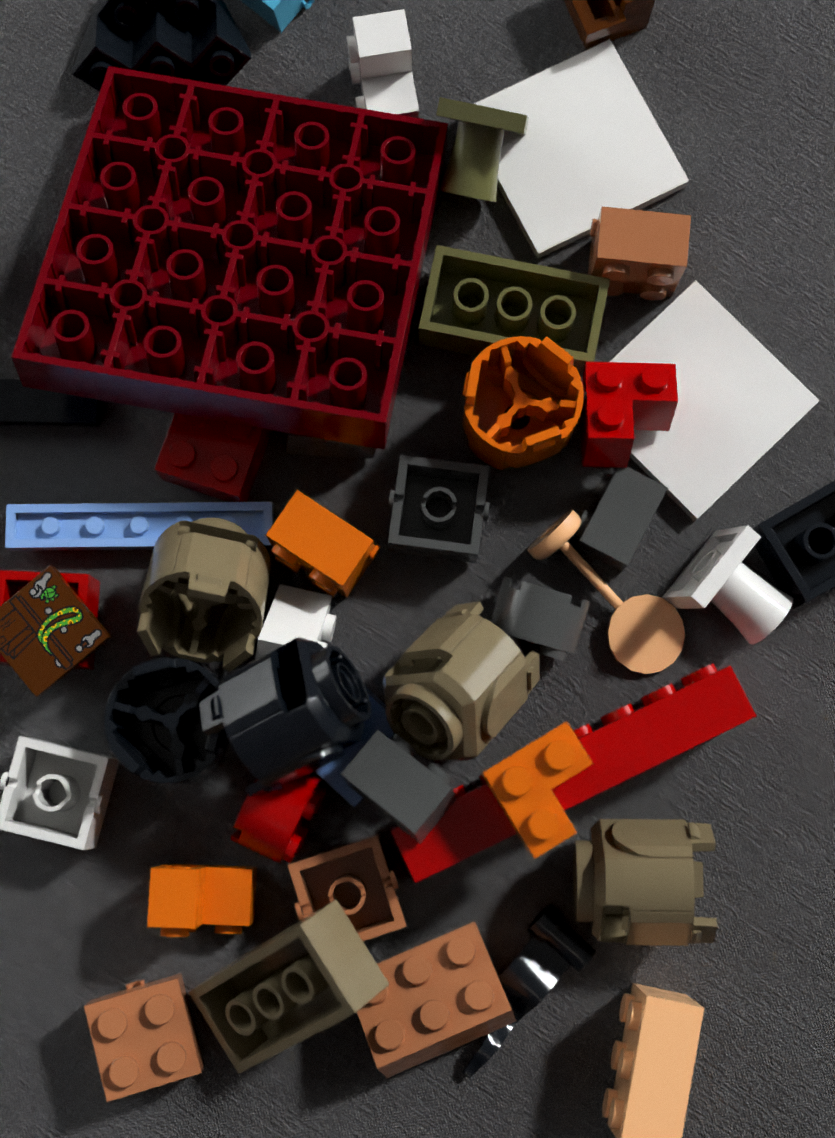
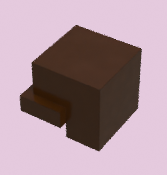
[564,0,655,50]

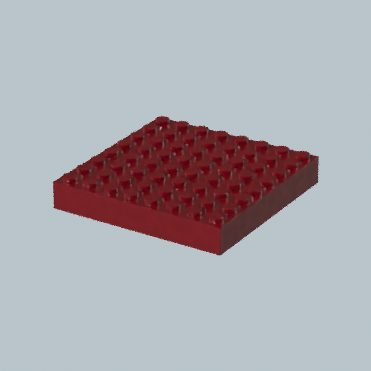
[11,66,448,450]

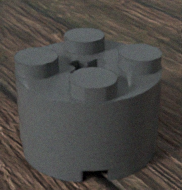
[491,577,591,661]

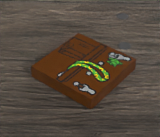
[0,566,112,697]

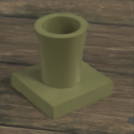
[436,97,529,202]

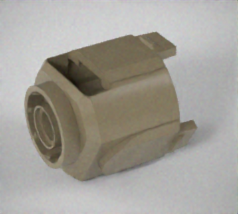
[137,517,271,672]
[383,601,540,761]
[573,819,717,946]

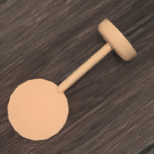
[527,509,685,674]

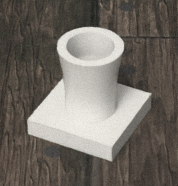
[662,525,793,645]

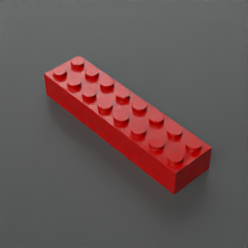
[390,663,757,883]

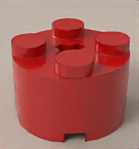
[230,773,328,864]

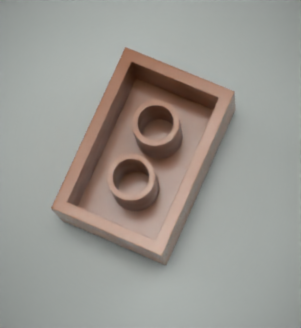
[357,921,516,1078]

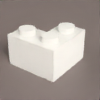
[346,9,419,118]
[255,584,337,660]

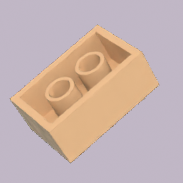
[602,983,704,1138]

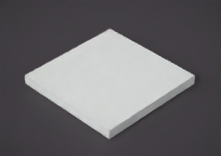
[474,39,689,259]
[610,280,820,522]

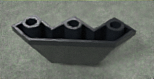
[72,0,251,92]

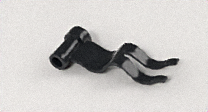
[463,903,596,1079]

